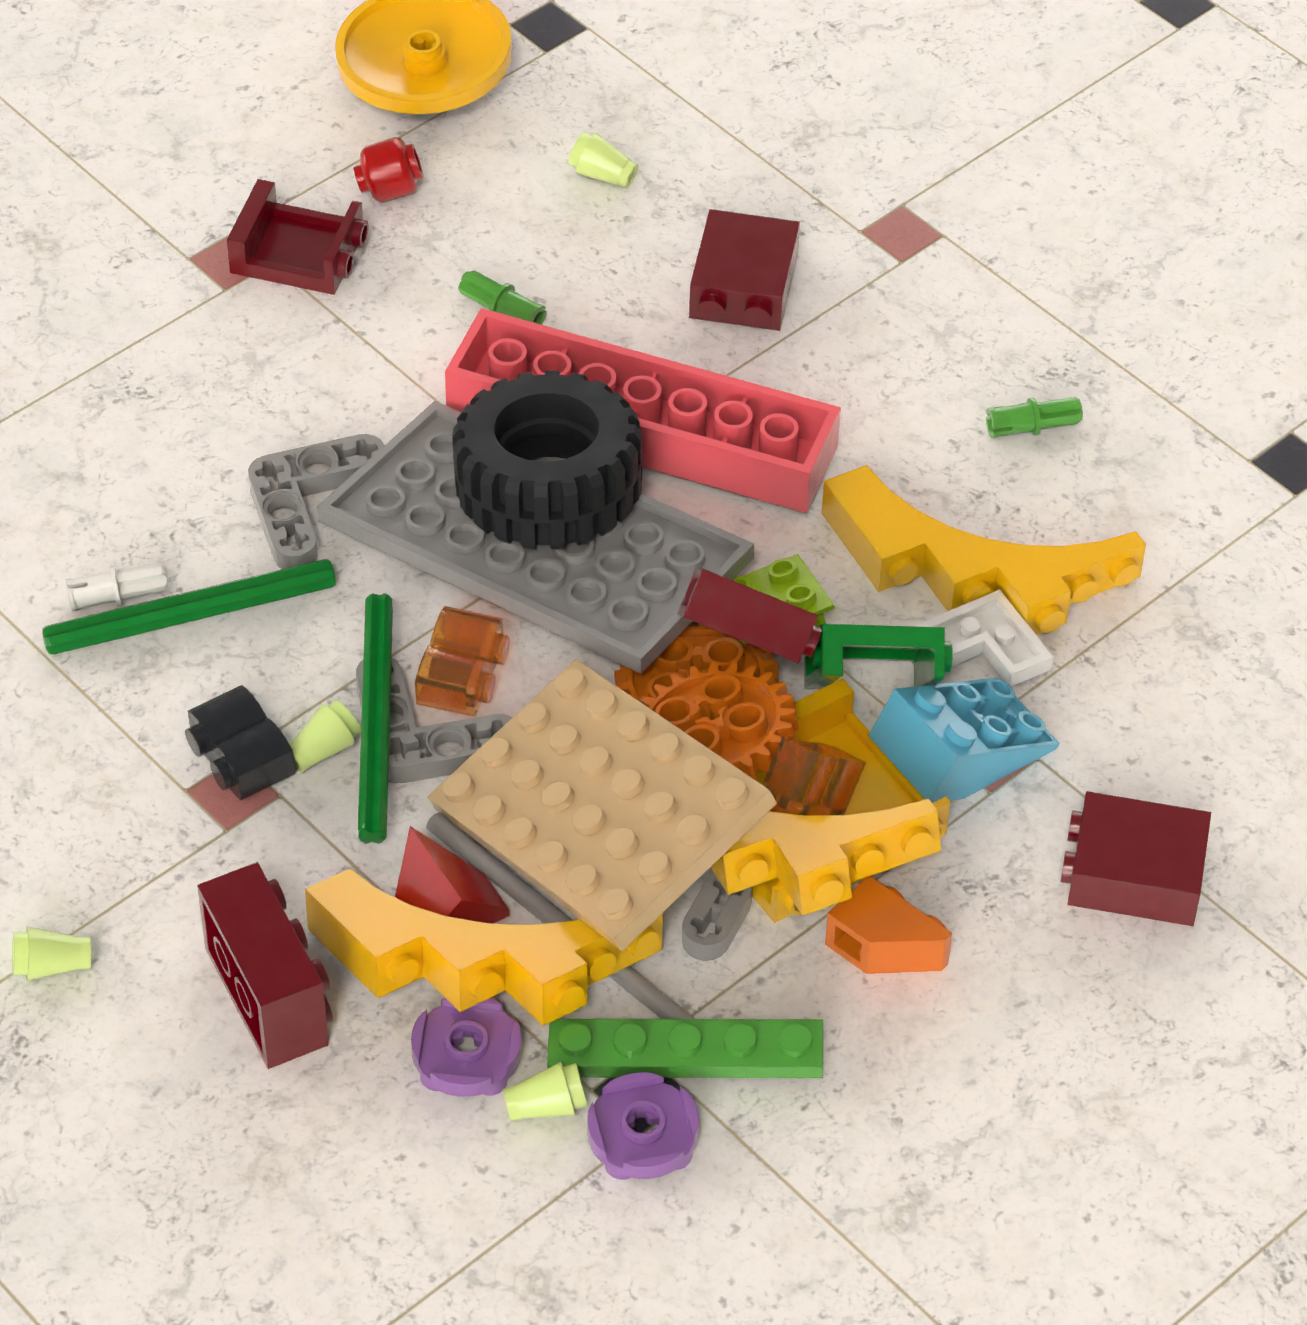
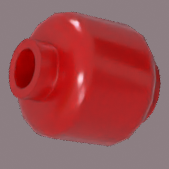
[353,137,424,203]

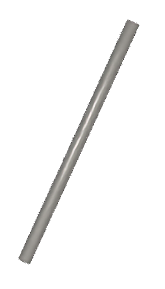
[426,813,695,1019]

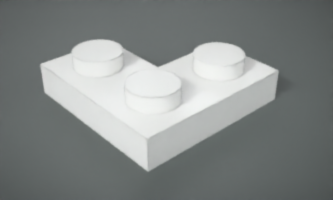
[915,589,1054,687]

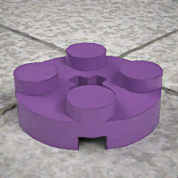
[411,998,522,1097]
[587,1072,699,1180]

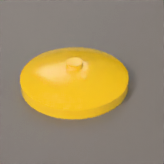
[335,0,512,114]

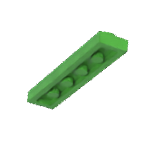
[547,1019,823,1078]

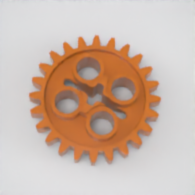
[614,623,779,702]
[640,662,799,781]

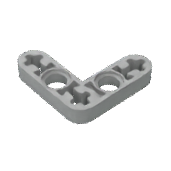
[248,434,385,569]
[356,658,513,783]

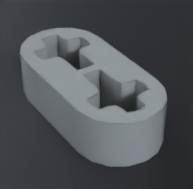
[682,872,752,961]

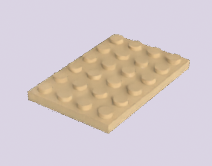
[427,659,777,951]

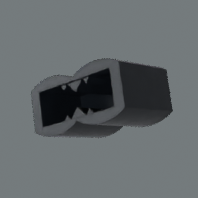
[185,685,295,800]

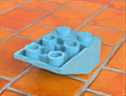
[868,678,1060,803]

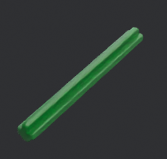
[42,559,336,655]
[358,593,393,844]

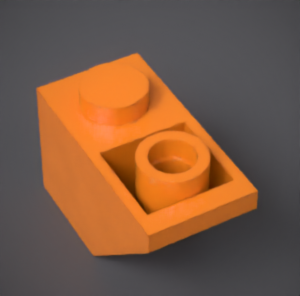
[825,876,952,974]

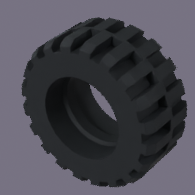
[452,370,642,549]

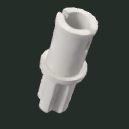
[66,563,168,611]

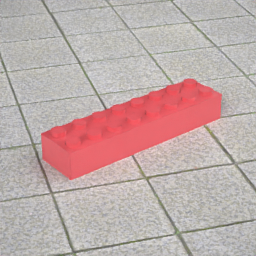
[445,308,841,513]

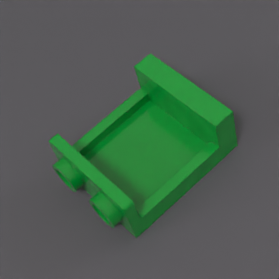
[804,624,953,689]

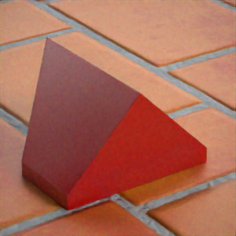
[395,826,510,924]

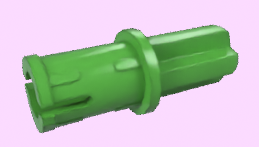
[458,271,547,325]
[986,397,1083,438]

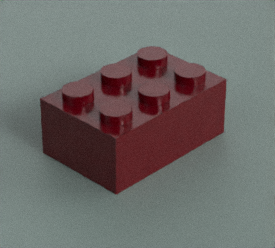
[197,862,333,1069]

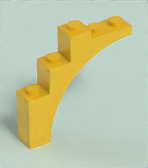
[821,465,1146,635]
[711,798,941,916]
[305,868,663,1026]

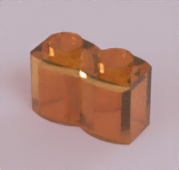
[415,606,510,717]
[762,736,866,816]

